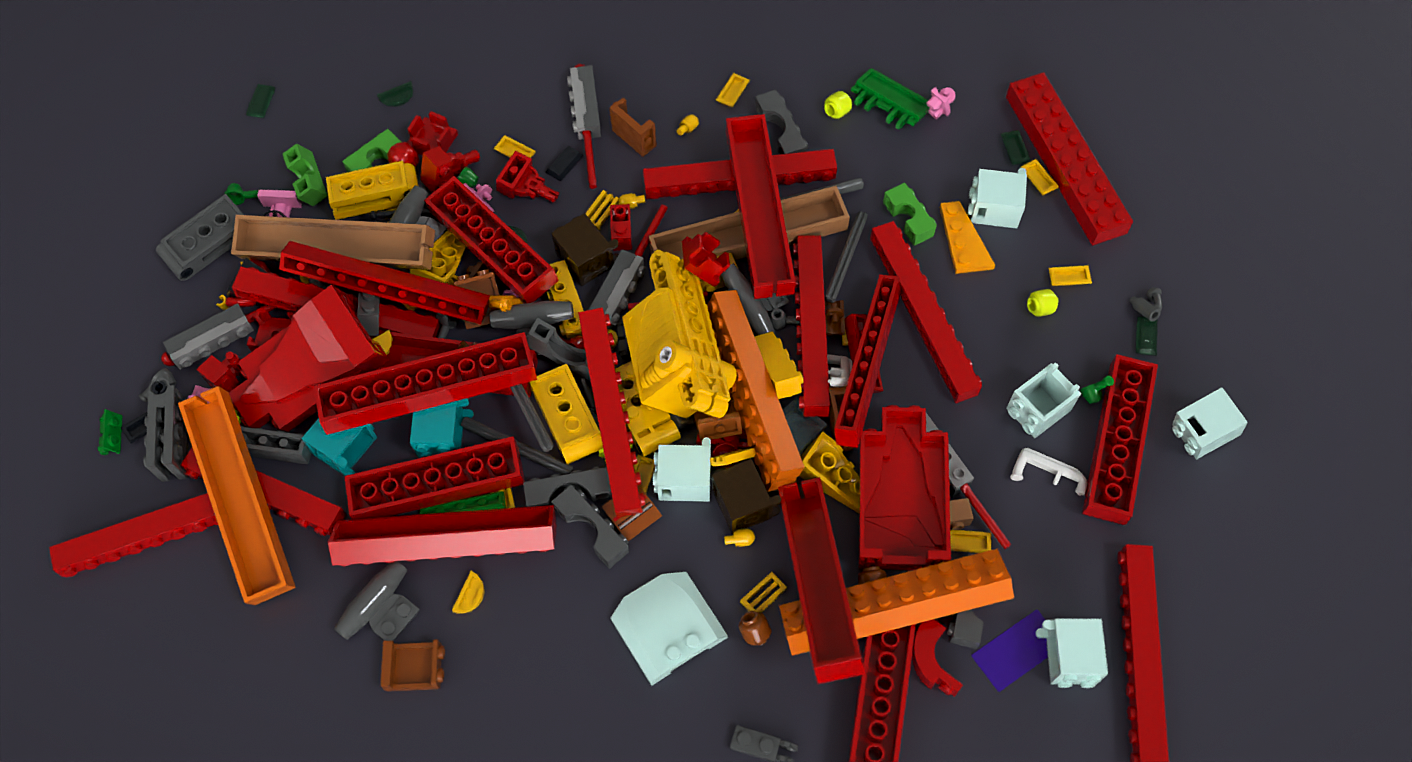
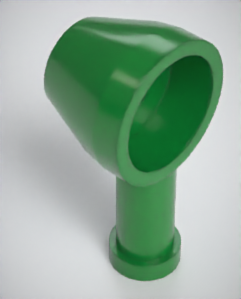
[458,167,479,188]
[224,183,262,205]
[1080,375,1114,404]

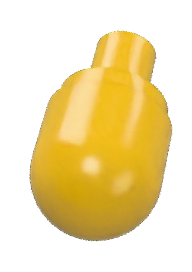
[676,114,699,136]
[618,193,646,209]
[724,529,755,547]

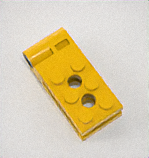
[326,161,418,220]
[615,361,681,457]
[529,363,603,465]

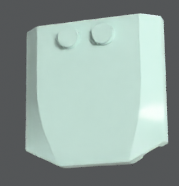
[611,572,728,686]

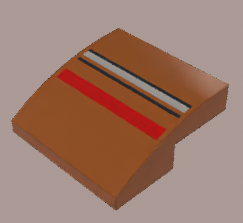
[601,485,662,541]

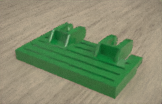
[851,68,930,130]

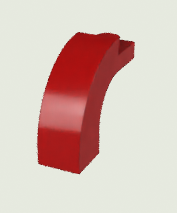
[912,619,963,697]

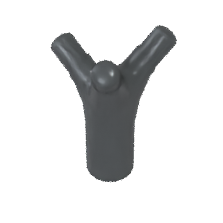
[581,378,596,410]

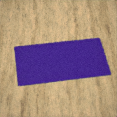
[971,610,1048,692]

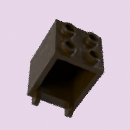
[551,213,619,287]
[712,459,781,535]

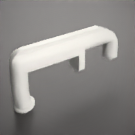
[827,354,852,387]
[1010,448,1088,496]

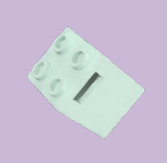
[968,168,1027,228]
[1006,363,1081,438]
[1172,388,1248,460]
[653,437,711,501]
[1035,619,1108,688]

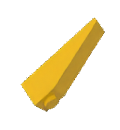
[799,431,860,513]

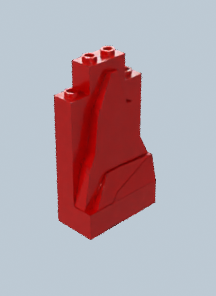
[229,285,390,432]
[859,405,951,570]

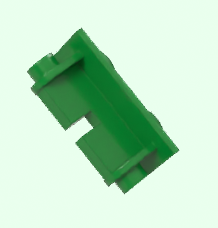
[98,409,122,455]

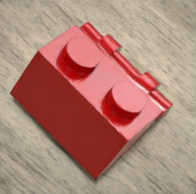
[196,352,244,392]

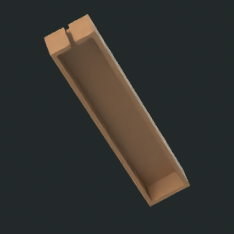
[649,185,850,260]
[231,215,435,270]

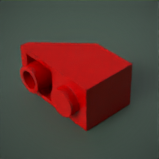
[610,204,632,251]

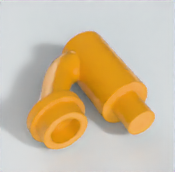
[489,295,523,312]

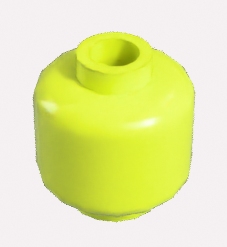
[824,91,852,119]
[1027,289,1058,317]

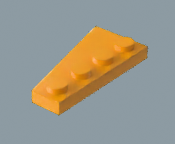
[940,201,996,274]

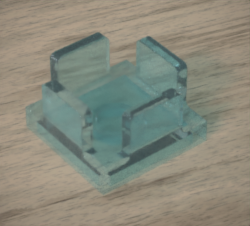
[783,398,827,454]

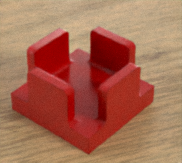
[407,111,458,155]
[682,232,730,287]

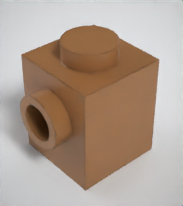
[950,498,973,530]

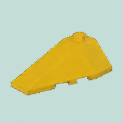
[410,230,466,283]

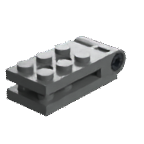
[156,194,244,281]
[143,378,188,482]

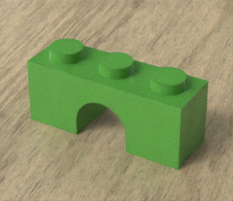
[342,129,402,172]
[283,143,328,206]
[883,183,936,246]

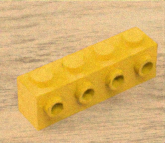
[546,260,584,340]
[754,331,803,399]

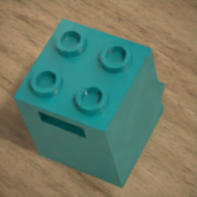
[410,398,474,458]
[301,418,377,476]

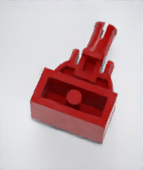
[420,146,480,193]
[496,150,559,204]

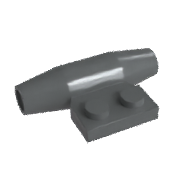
[389,186,446,243]
[721,263,789,336]
[490,301,574,355]
[333,561,420,642]

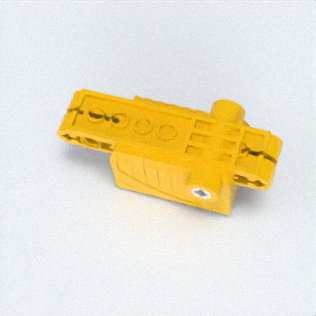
[622,250,737,419]

